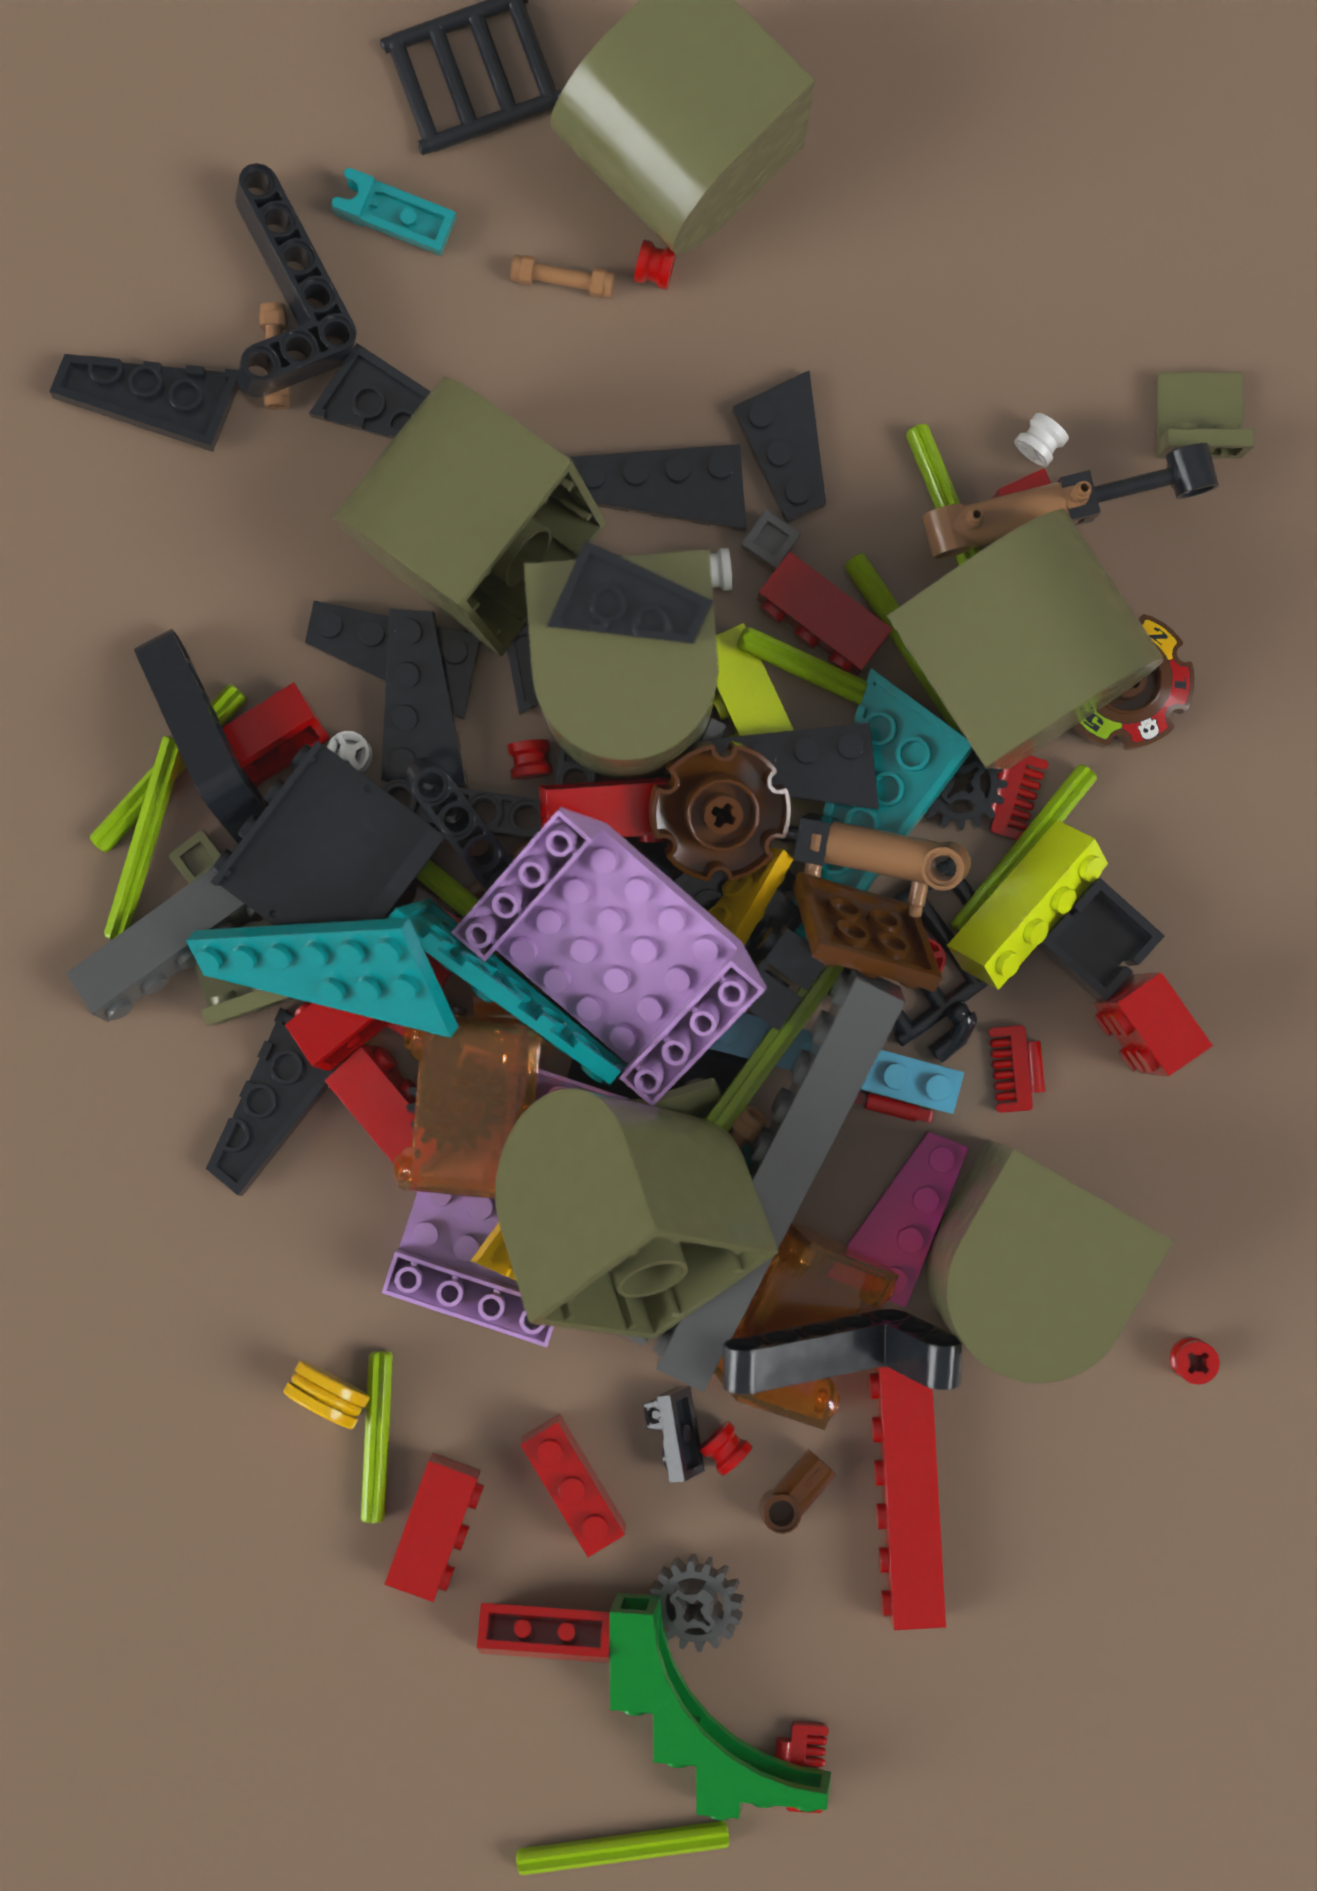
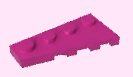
[825,1131,969,1307]

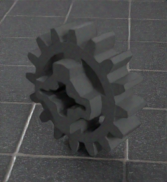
[650,1554,744,1652]

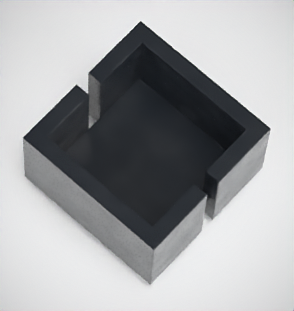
[1037,878,1165,1001]
[748,917,825,1031]

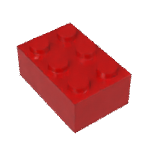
[1092,972,1213,1077]

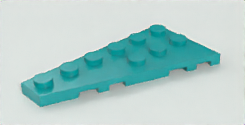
[792,668,973,940]
[388,898,627,1085]
[186,918,459,1038]

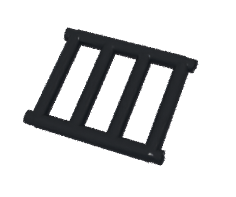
[380,0,562,156]
[891,857,989,1047]

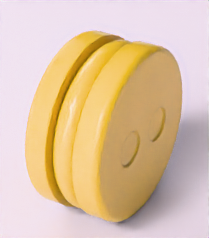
[283,1360,370,1429]

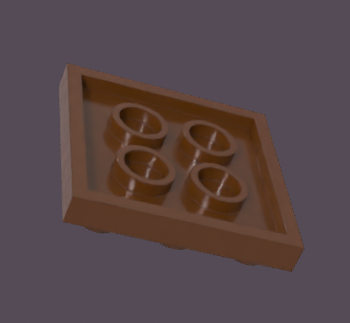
[792,872,942,992]

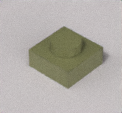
[168,829,222,884]

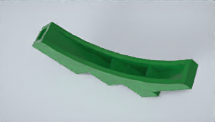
[610,1593,831,1820]

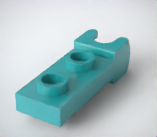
[332,168,457,256]

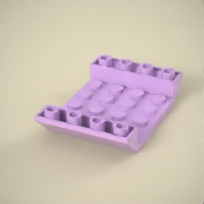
[451,807,766,1106]
[381,1044,629,1347]

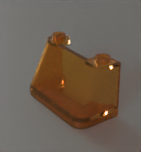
[393,1015,540,1199]
[714,1222,899,1430]

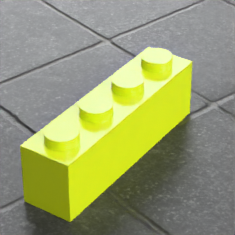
[713,623,794,737]
[947,820,1108,990]

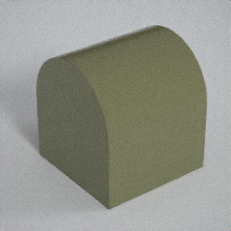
[550,0,815,255]
[332,377,607,657]
[887,509,1164,769]
[524,550,718,779]
[495,1088,779,1339]
[926,1139,1173,1383]

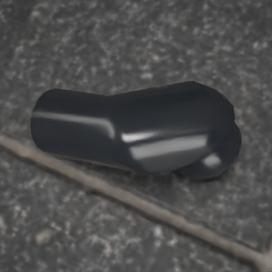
[928,1002,977,1064]

